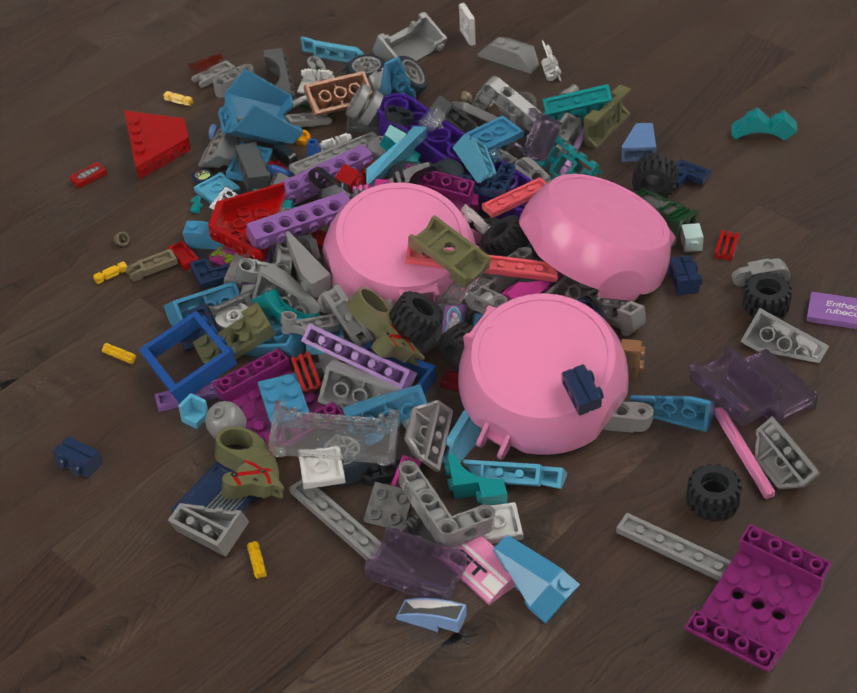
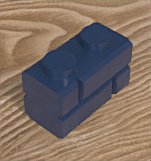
[668,255,702,295]
[561,364,604,415]
[53,436,103,478]

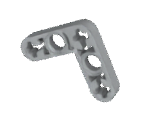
[452,101,498,123]

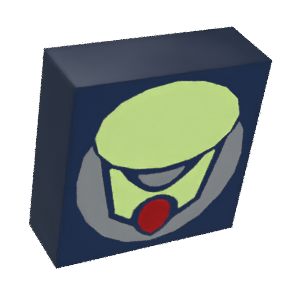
[191,167,214,184]

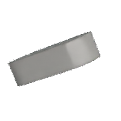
[307,56,326,73]

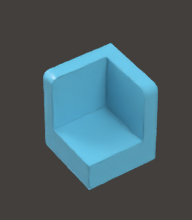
[178,393,208,429]

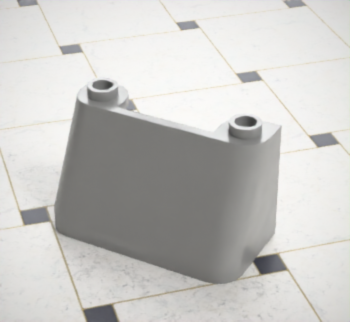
[372,11,447,62]

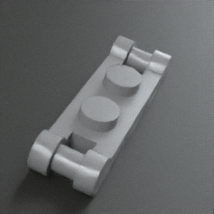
[321,283,374,347]

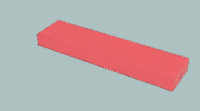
[482,177,547,218]

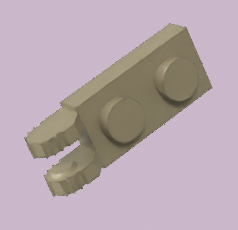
[125,249,178,282]

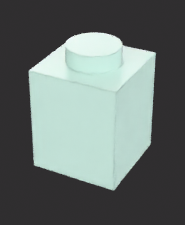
[680,223,704,252]

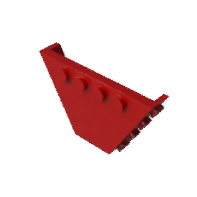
[124,110,191,180]
[208,182,287,262]

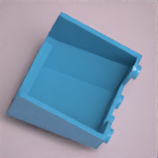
[218,69,303,145]

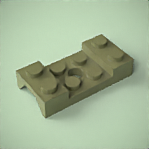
[583,85,631,149]
[408,215,491,289]
[193,302,276,365]

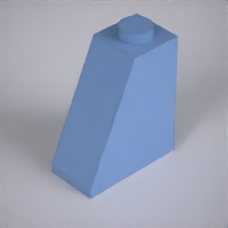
[621,123,656,162]

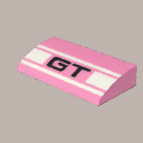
[432,536,515,605]

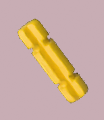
[164,91,193,106]
[93,261,127,284]
[102,343,136,364]
[247,541,267,579]

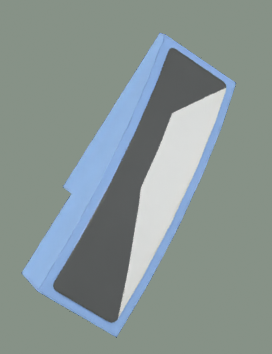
[396,598,467,633]

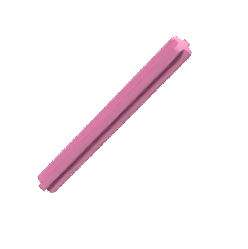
[714,406,775,499]

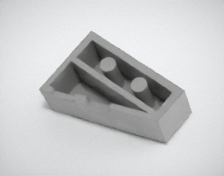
[168,503,249,557]

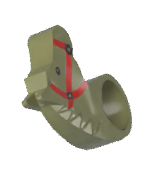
[347,286,425,367]
[215,426,284,500]

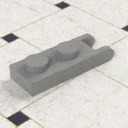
[192,60,235,88]
[285,112,332,127]

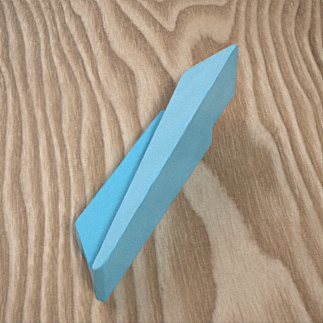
[301,37,364,62]
[366,126,427,188]
[453,133,496,183]
[441,409,482,464]
[463,459,567,489]

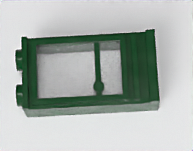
[635,188,699,237]

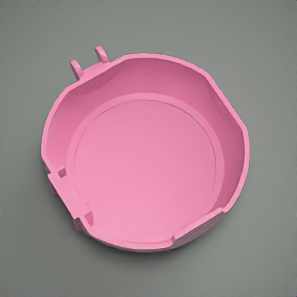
[519,174,675,301]
[322,183,488,307]
[458,293,629,460]

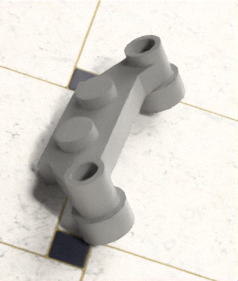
[281,311,341,336]

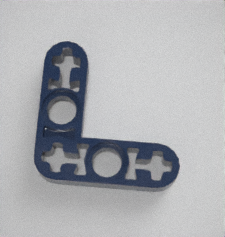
[457,163,516,198]

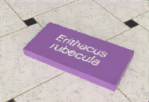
[806,292,857,329]

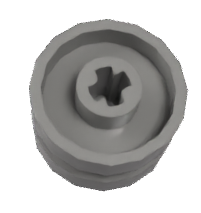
[346,83,384,126]

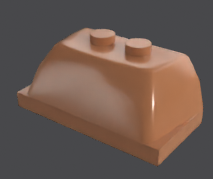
[304,71,372,117]

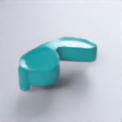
[190,195,203,214]

